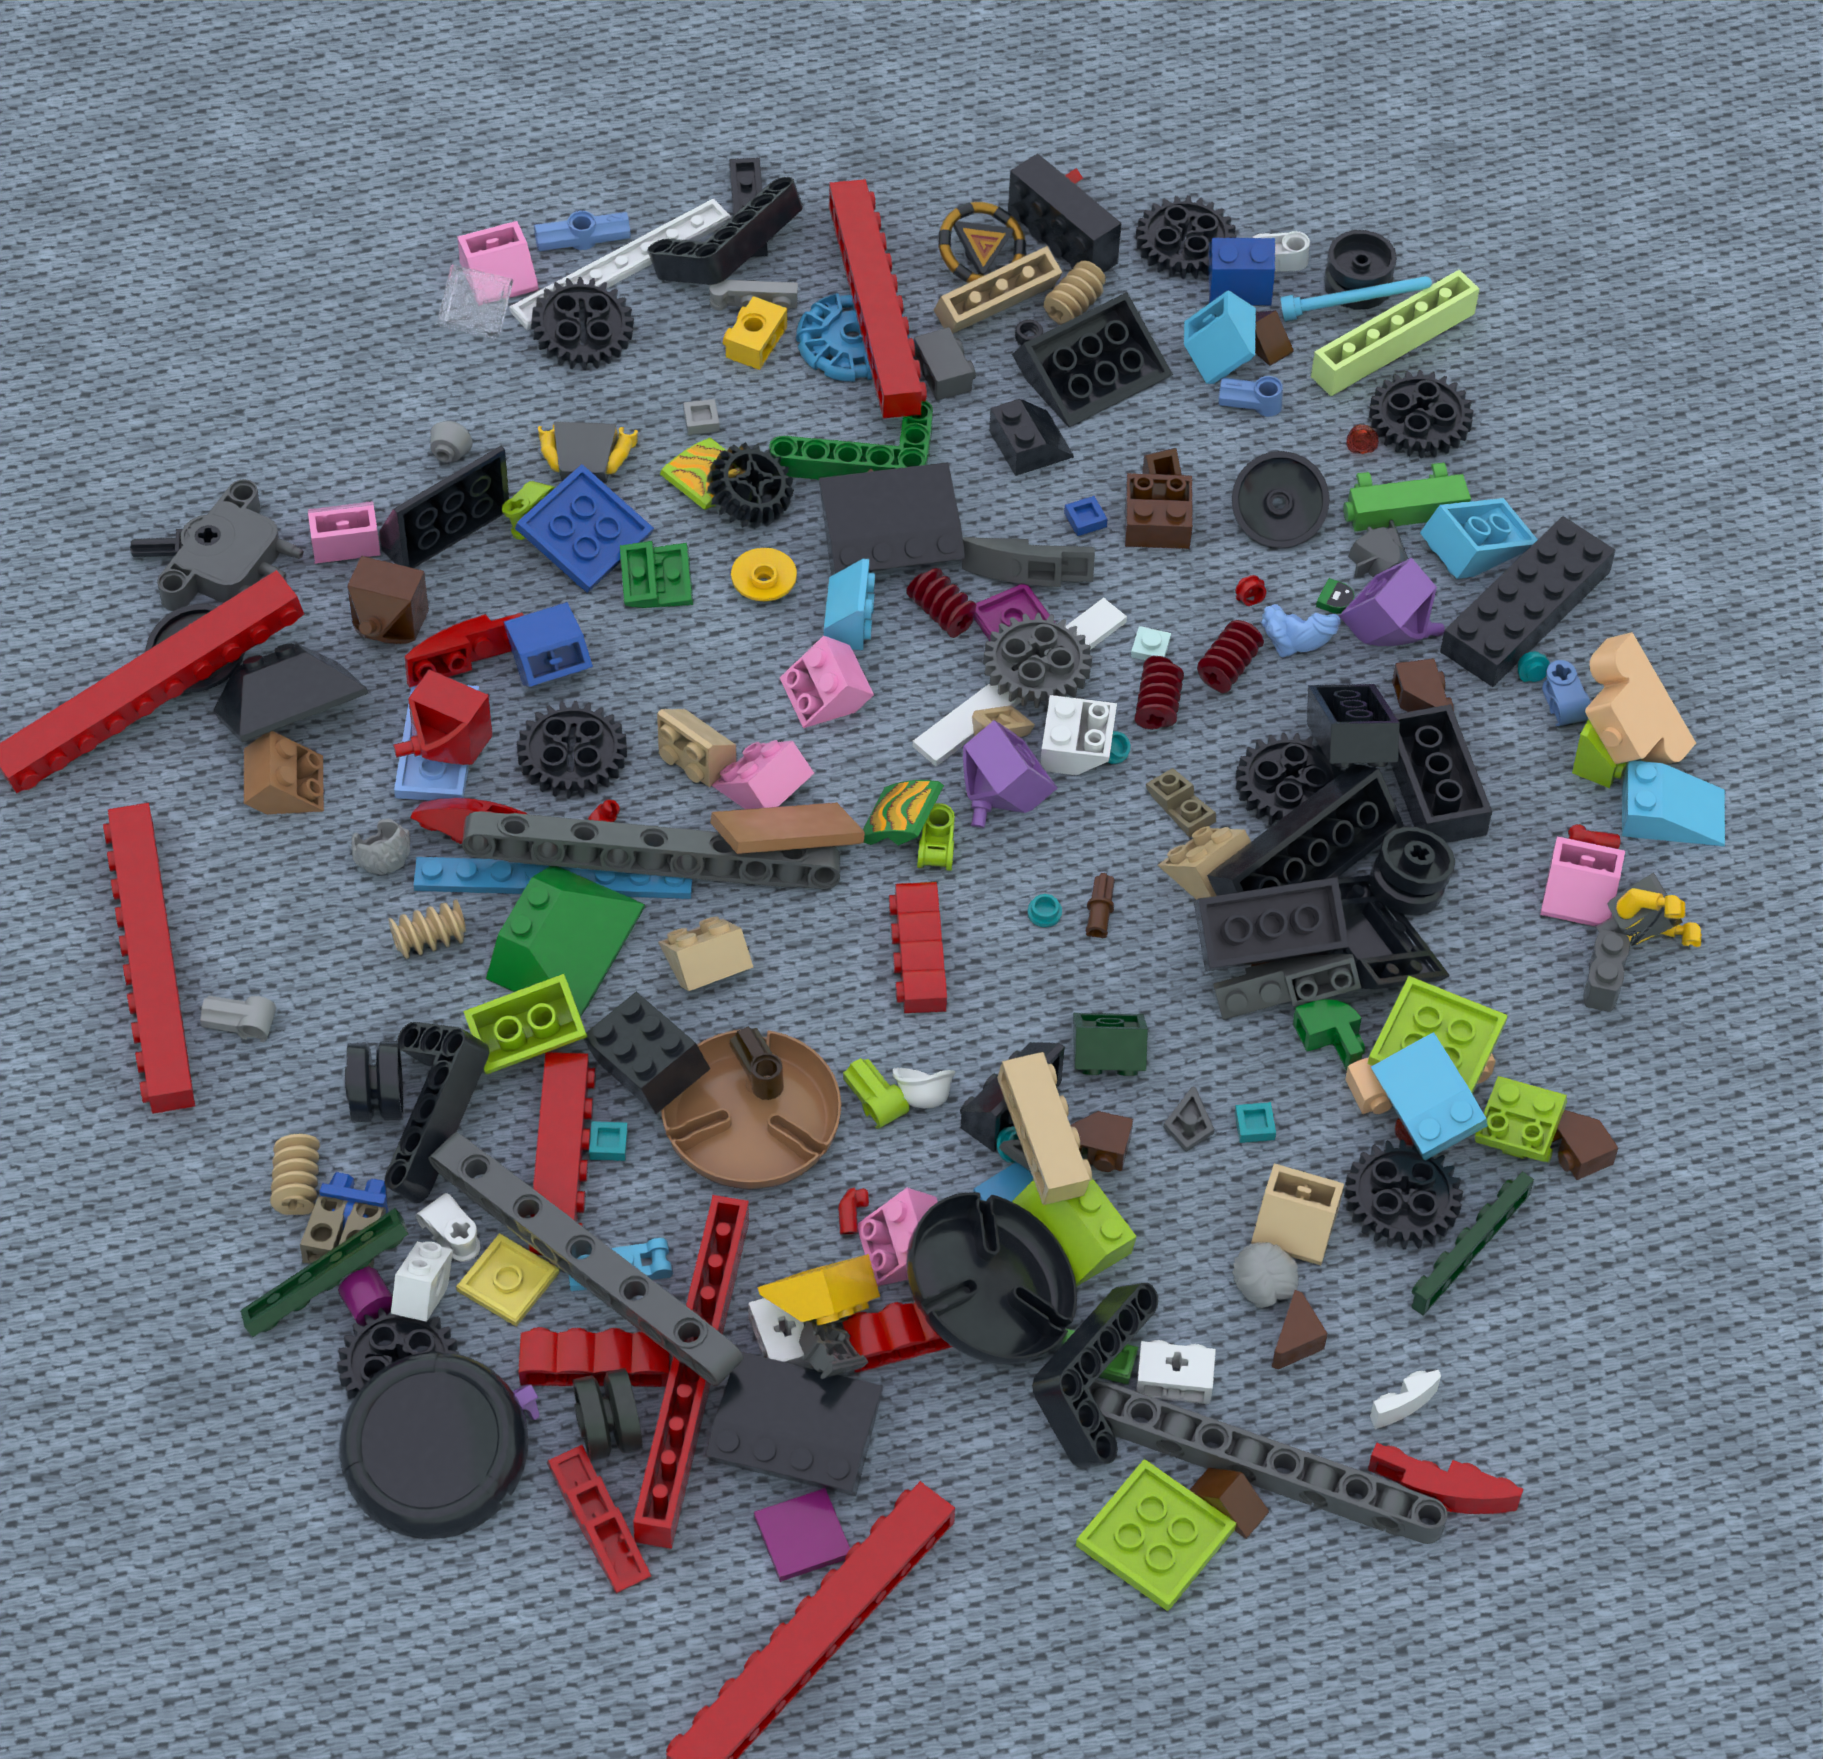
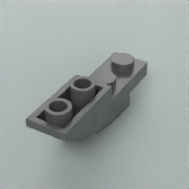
[962,537,1095,587]
[1213,954,1361,1020]

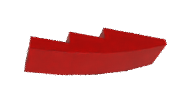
[547,1445,651,1594]

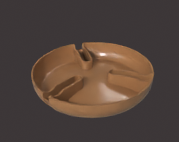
[661,1030,841,1189]

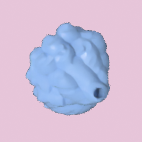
[1261,604,1341,657]

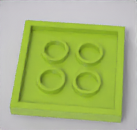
[1367,976,1508,1094]
[1076,1459,1236,1611]

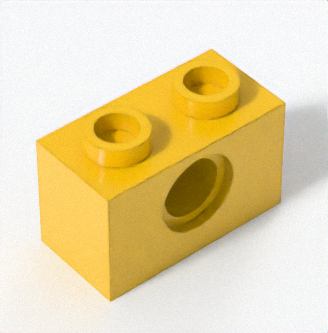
[723,296,787,370]

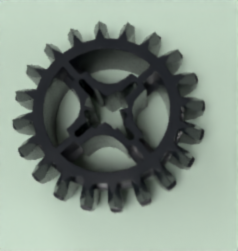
[706,442,794,529]

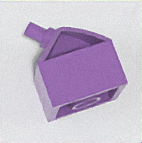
[1339,557,1445,646]
[963,720,1058,828]

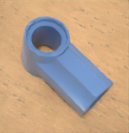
[1219,376,1283,416]

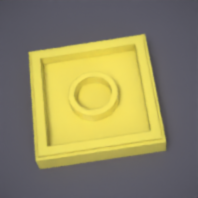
[456,1233,560,1327]

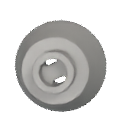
[430,421,473,463]

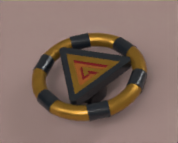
[938,202,1026,283]

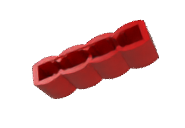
[889,882,947,1013]
[842,1302,952,1373]
[518,1327,671,1387]

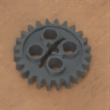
[983,613,1092,708]

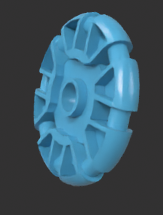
[796,292,910,382]

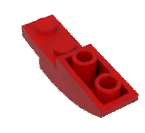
[405,612,524,688]
[410,798,527,844]
[1368,1443,1524,1514]

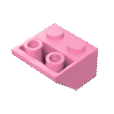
[457,221,539,306]
[308,501,381,564]
[780,636,874,728]
[712,740,814,809]
[1540,836,1625,927]
[858,1188,938,1286]

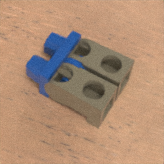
[300,1172,388,1272]

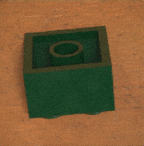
[1073,1013,1148,1076]

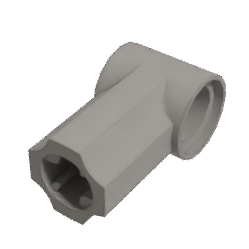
[200,996,277,1042]

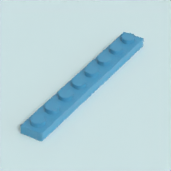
[413,857,692,899]

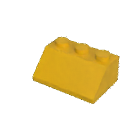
[757,1254,880,1326]

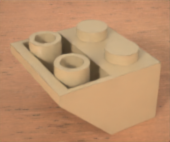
[657,709,736,788]
[1158,826,1251,900]
[658,916,753,991]
[1251,1163,1344,1265]

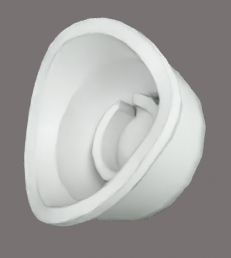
[893,1068,955,1109]

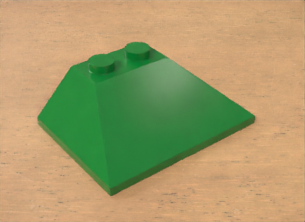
[486,866,645,1017]

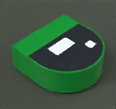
[1316,578,1354,614]

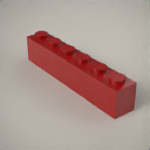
[529,1052,596,1256]

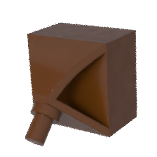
[347,556,429,644]

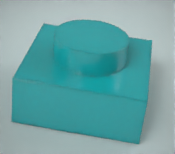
[1234,1102,1276,1143]
[589,1121,628,1161]

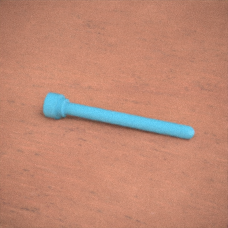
[1281,276,1432,322]

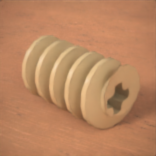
[1044,261,1106,325]
[388,899,466,959]
[270,1134,320,1215]

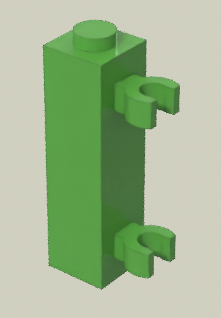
[1343,462,1471,532]

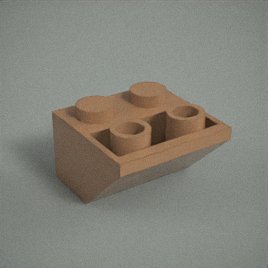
[244,731,324,815]

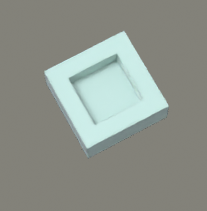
[1131,626,1171,660]

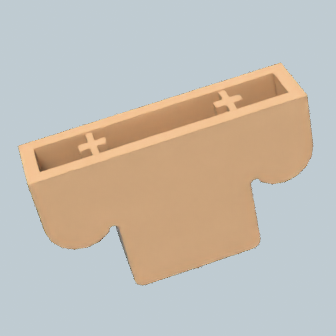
[1585,632,1696,764]

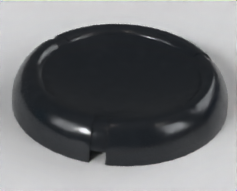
[906,1192,1077,1364]
[339,1352,528,1539]

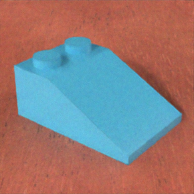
[1420,498,1538,579]
[1622,760,1725,846]
[1371,1032,1488,1160]

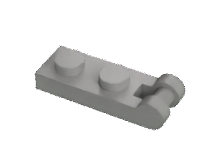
[709,280,798,310]

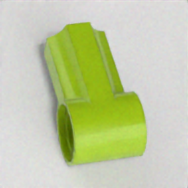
[843,1058,910,1129]

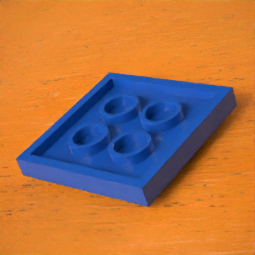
[515,464,654,593]

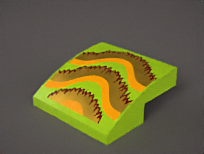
[660,437,739,510]

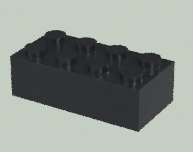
[1008,153,1122,273]
[1307,684,1400,768]
[1390,704,1492,843]
[1194,877,1349,972]

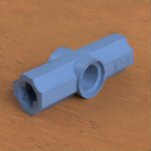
[534,211,631,251]

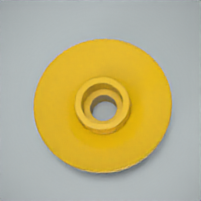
[731,548,797,601]

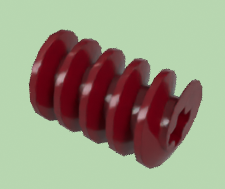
[906,568,977,638]
[1197,620,1264,693]
[1134,655,1184,730]

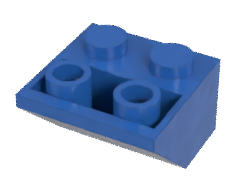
[503,602,593,687]

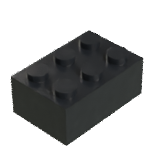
[584,992,710,1114]

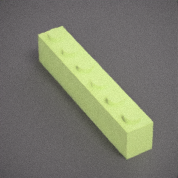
[1311,270,1480,396]

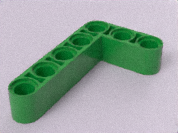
[769,401,933,480]

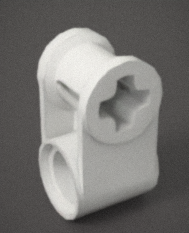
[1252,231,1310,272]
[416,1193,481,1262]

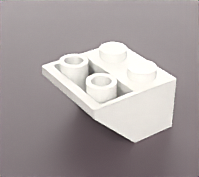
[1041,695,1117,775]

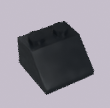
[989,399,1074,476]

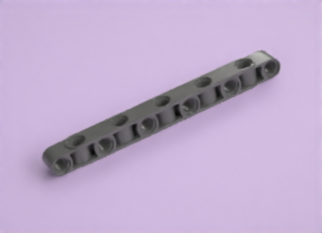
[462,811,840,889]
[428,1132,744,1386]
[1088,1379,1447,1544]

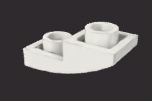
[1370,1370,1441,1429]

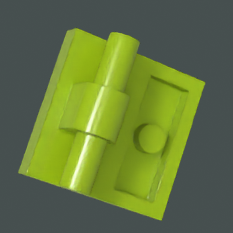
[1475,1076,1567,1163]

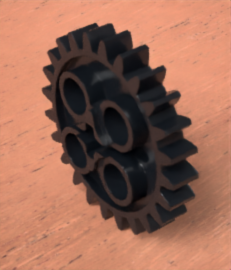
[1135,195,1237,279]
[531,277,634,370]
[1369,370,1474,458]
[517,701,627,799]
[1235,733,1344,825]
[1344,1139,1463,1250]
[337,1308,459,1399]

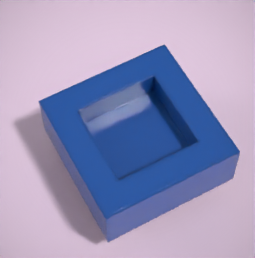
[1064,496,1108,536]

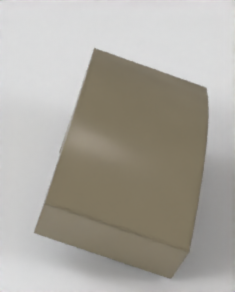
[1146,768,1216,838]

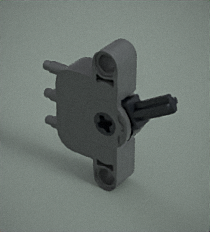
[130,479,304,611]

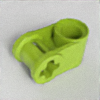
[502,481,555,540]
[917,803,955,871]

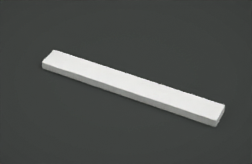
[509,198,732,331]
[913,598,1127,767]

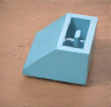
[1184,290,1256,384]
[824,559,875,650]

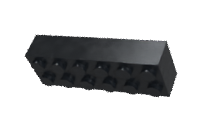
[1440,516,1616,687]
[1207,764,1404,896]

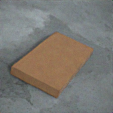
[710,802,865,854]

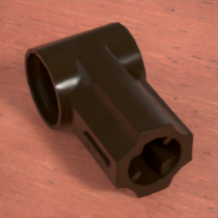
[730,1026,784,1100]

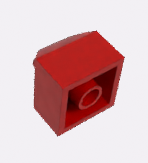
[393,670,493,765]

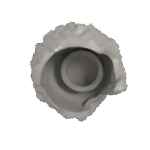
[351,818,410,875]
[1232,1242,1299,1308]

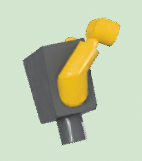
[538,421,638,482]
[1596,872,1702,947]

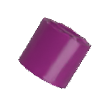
[338,1266,393,1326]

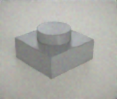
[683,399,720,435]

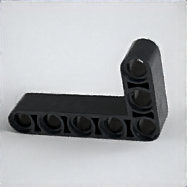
[647,177,803,285]
[384,1022,489,1204]
[1032,1283,1158,1467]

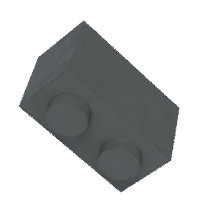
[914,327,976,401]

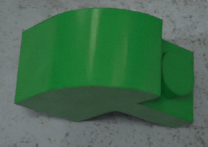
[1293,999,1365,1071]

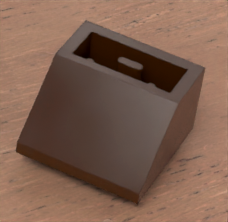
[1125,473,1193,549]

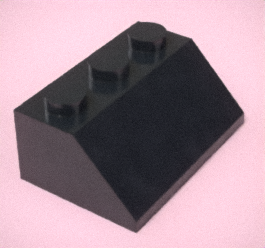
[960,1042,1065,1152]

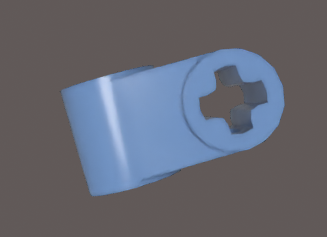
[1542,660,1591,726]

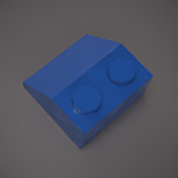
[1209,238,1275,306]

